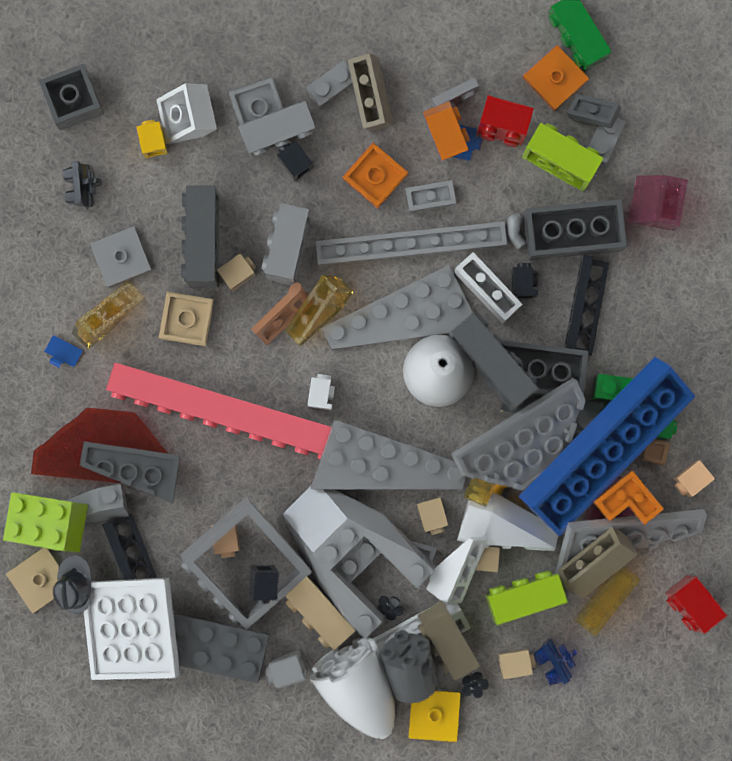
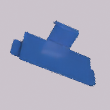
[453,124,483,161]
[44,335,83,368]

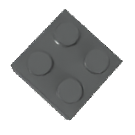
[39,64,104,131]

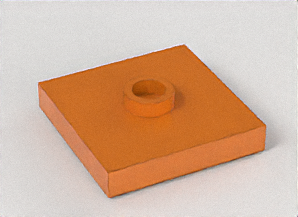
[522,45,589,111]
[342,143,409,209]

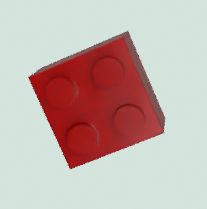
[477,95,534,147]
[665,575,727,634]

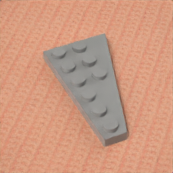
[321,265,473,350]
[555,509,707,580]

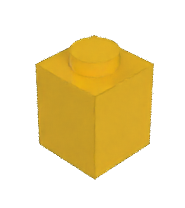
[136,120,168,159]

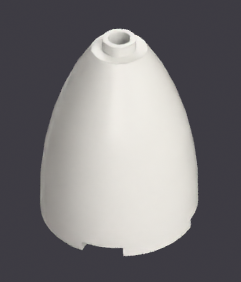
[403,335,475,407]
[310,637,395,739]

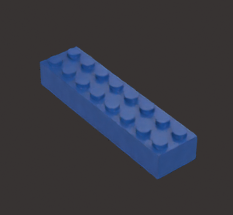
[519,357,696,537]

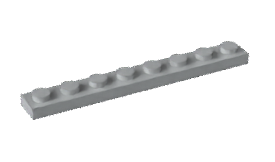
[316,221,507,266]

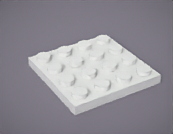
[84,578,180,680]

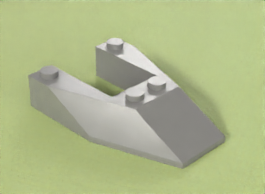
[282,485,436,638]

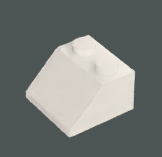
[156,83,217,144]

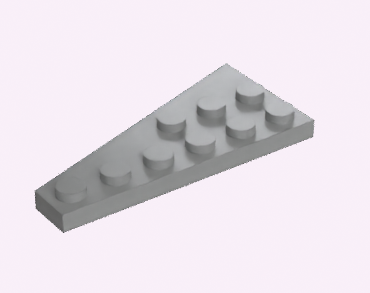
[311,420,466,489]

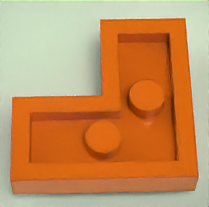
[594,471,664,525]

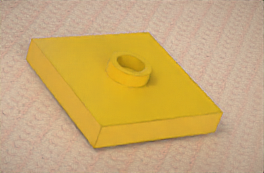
[408,690,460,742]

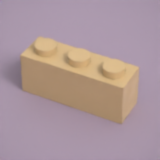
[285,576,356,650]

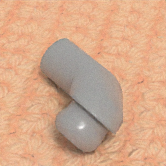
[505,213,527,250]

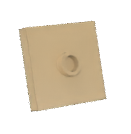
[159,292,214,347]
[6,548,60,614]

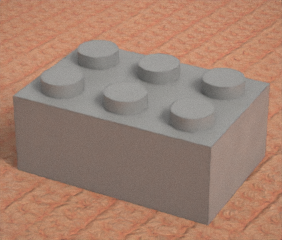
[262,203,311,285]

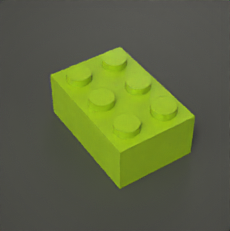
[522,123,603,192]
[3,492,88,552]
[485,570,568,625]

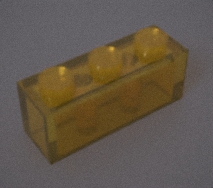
[573,566,641,637]

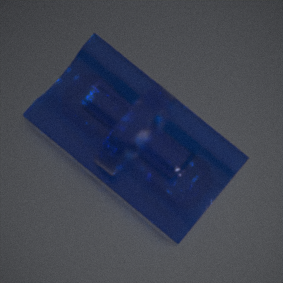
[533,638,577,685]

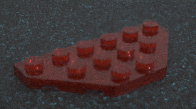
[31,407,169,484]

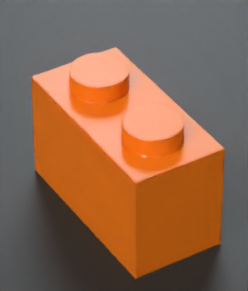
[423,101,470,161]

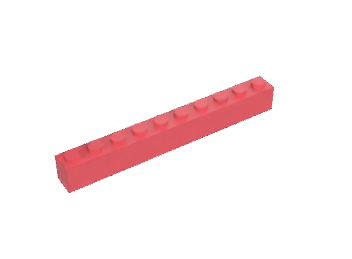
[106,363,331,459]

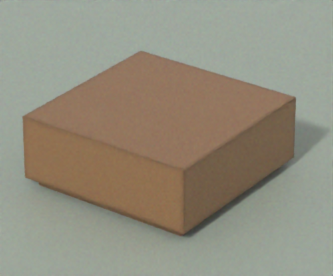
[641,439,670,466]

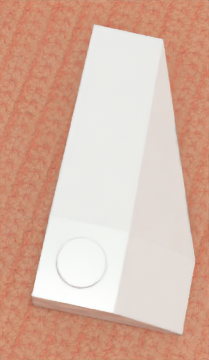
[457,487,558,551]

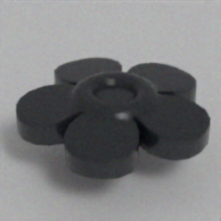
[377,596,404,620]
[462,672,489,699]

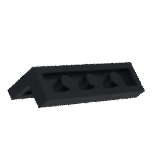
[564,255,609,356]
[102,513,158,580]

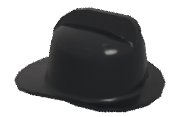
[52,555,91,614]

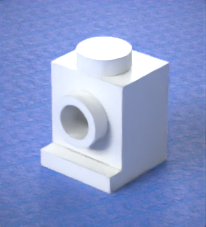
[307,374,335,411]

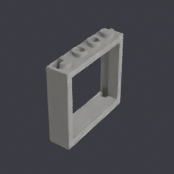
[180,496,312,630]

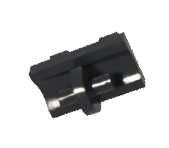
[63,161,102,208]

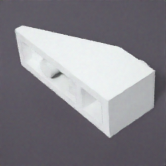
[426,537,488,605]

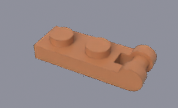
[251,283,312,345]

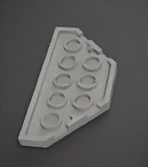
[451,378,585,491]

